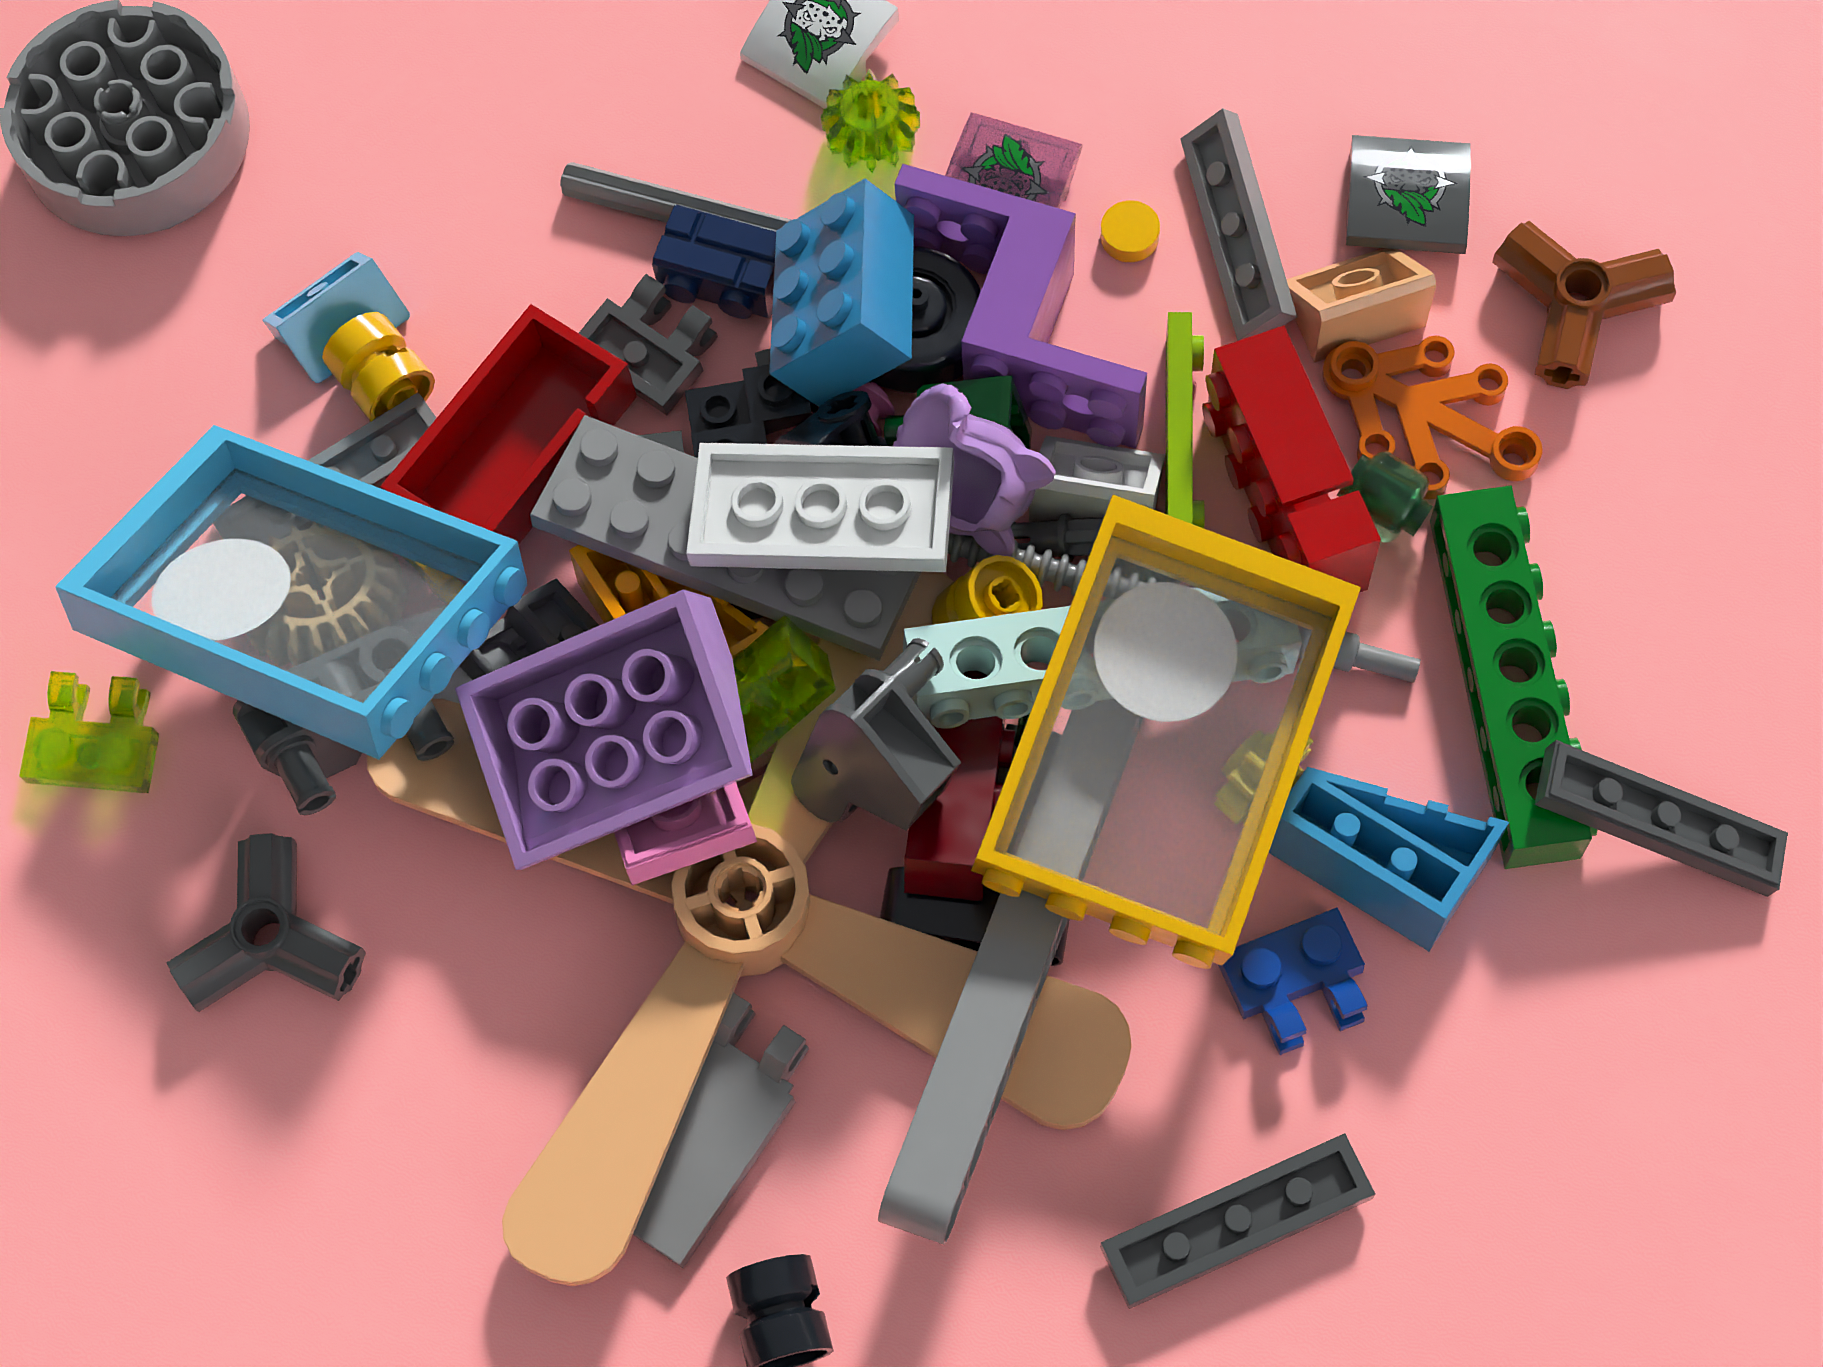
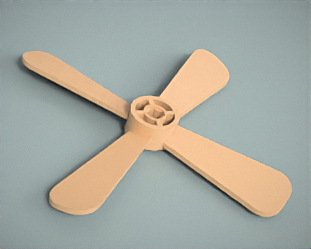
[367,572,1132,1286]

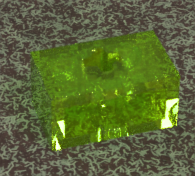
[733,615,836,763]

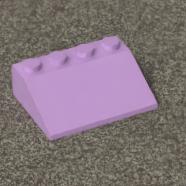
[455,589,753,870]

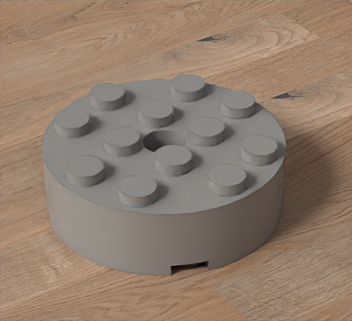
[0,0,250,236]

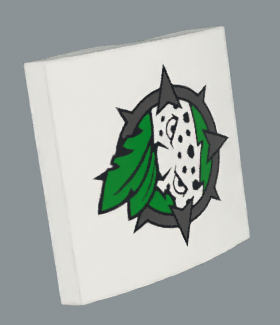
[740,0,899,114]

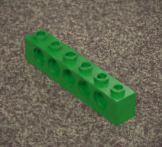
[1430,485,1598,869]

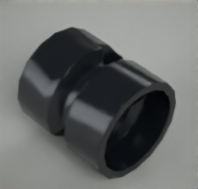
[726,1254,834,1367]

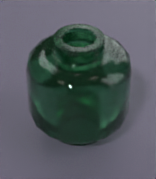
[1336,451,1434,544]

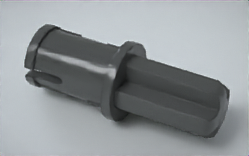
[1011,513,1104,563]

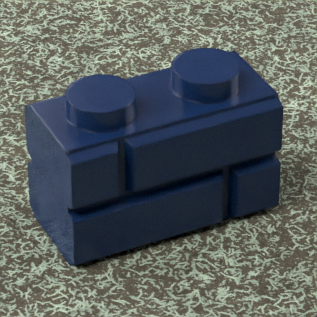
[652,204,776,319]

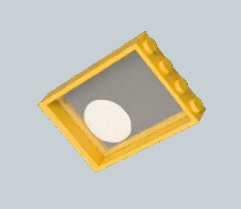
[971,495,1361,969]

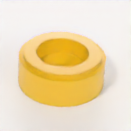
[1100,200,1160,262]

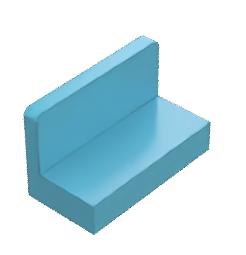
[262,252,410,383]

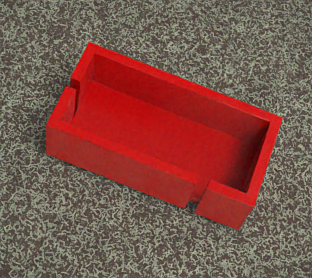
[380,304,637,544]
[1202,325,1381,593]

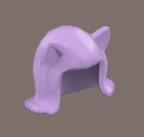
[893,383,1056,556]

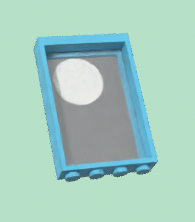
[55,425,528,760]

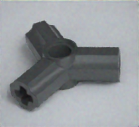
[166,833,366,1012]

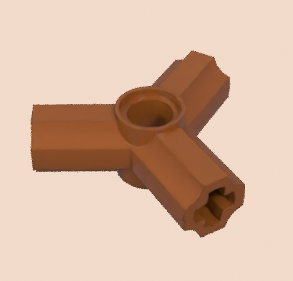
[1492,221,1676,389]

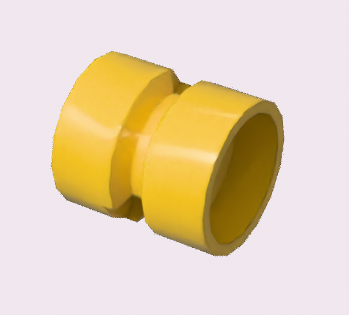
[322,312,435,422]
[932,555,1043,625]

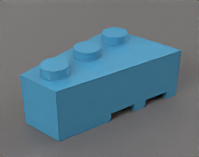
[1269,767,1509,952]

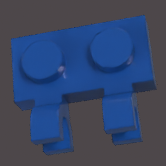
[1218,907,1368,1055]

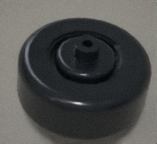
[871,246,981,393]

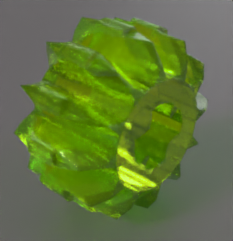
[821,68,921,173]

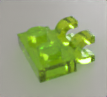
[19,671,159,794]

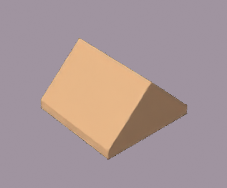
[1286,248,1436,362]

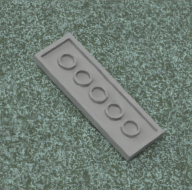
[530,415,921,661]

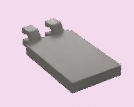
[633,992,809,1269]

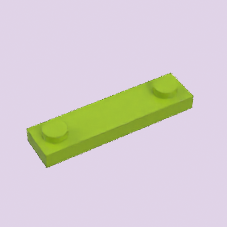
[1165,312,1205,528]

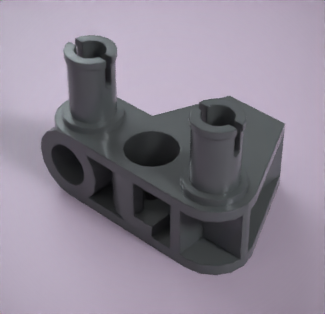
[232,627,454,816]
[791,638,961,831]

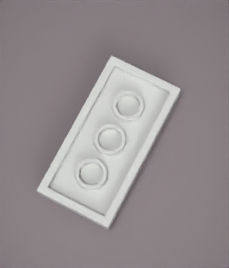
[686,443,955,572]

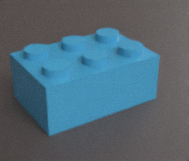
[769,178,914,407]

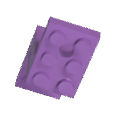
[894,163,1147,449]

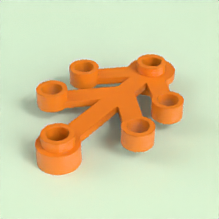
[1322,335,1543,500]

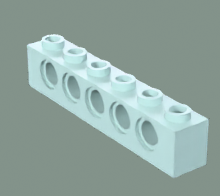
[903,588,1302,728]

